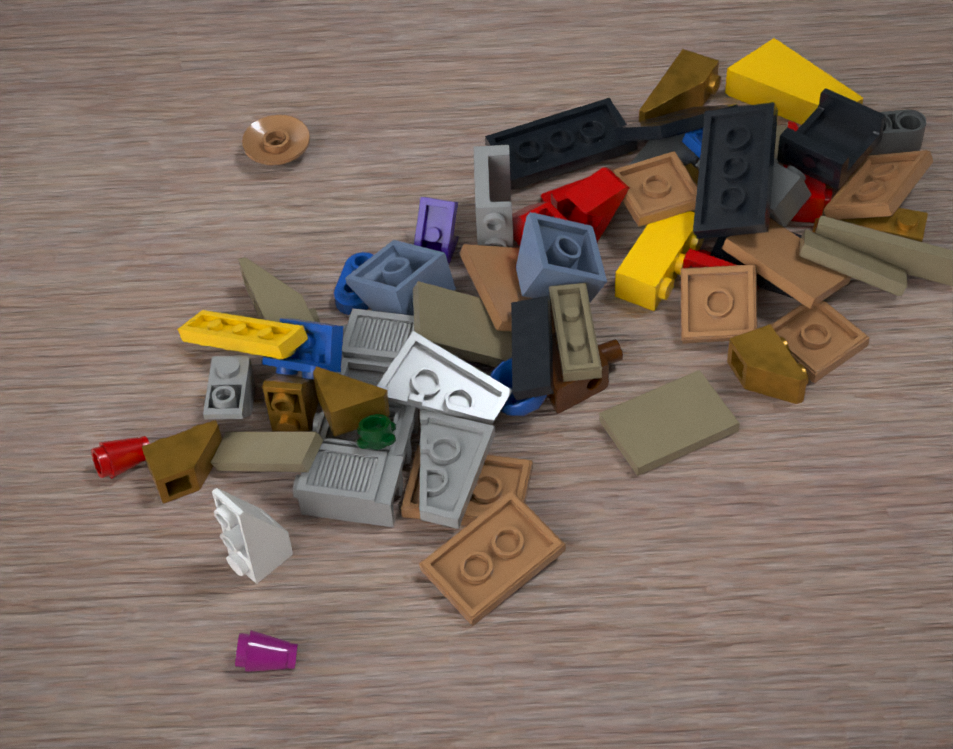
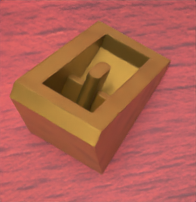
[313,366,390,437]

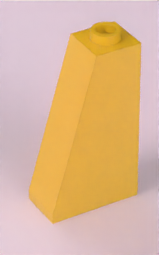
[725,38,863,125]

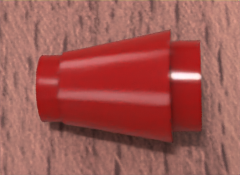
[91,436,150,479]

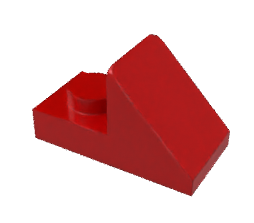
[565,167,630,243]

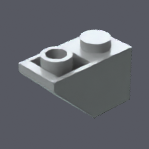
[203,356,256,420]

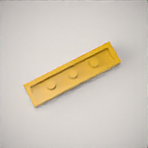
[177,310,308,360]

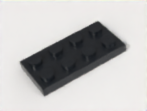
[485,98,638,190]
[693,102,778,239]

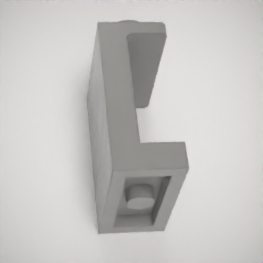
[473,145,514,248]

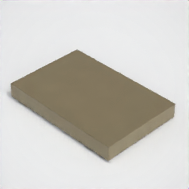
[413,281,512,367]
[599,370,740,476]

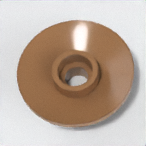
[242,115,310,165]

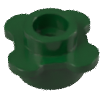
[357,414,396,450]

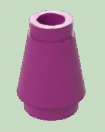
[235,630,298,672]

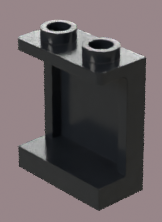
[777,88,886,190]

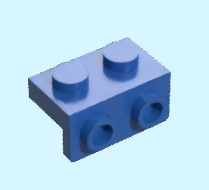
[262,318,344,379]

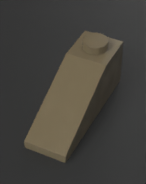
[238,257,320,323]

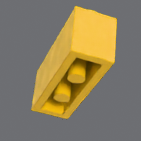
[615,211,704,311]

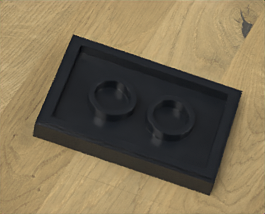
[615,104,738,141]

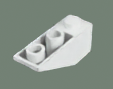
[212,488,293,584]

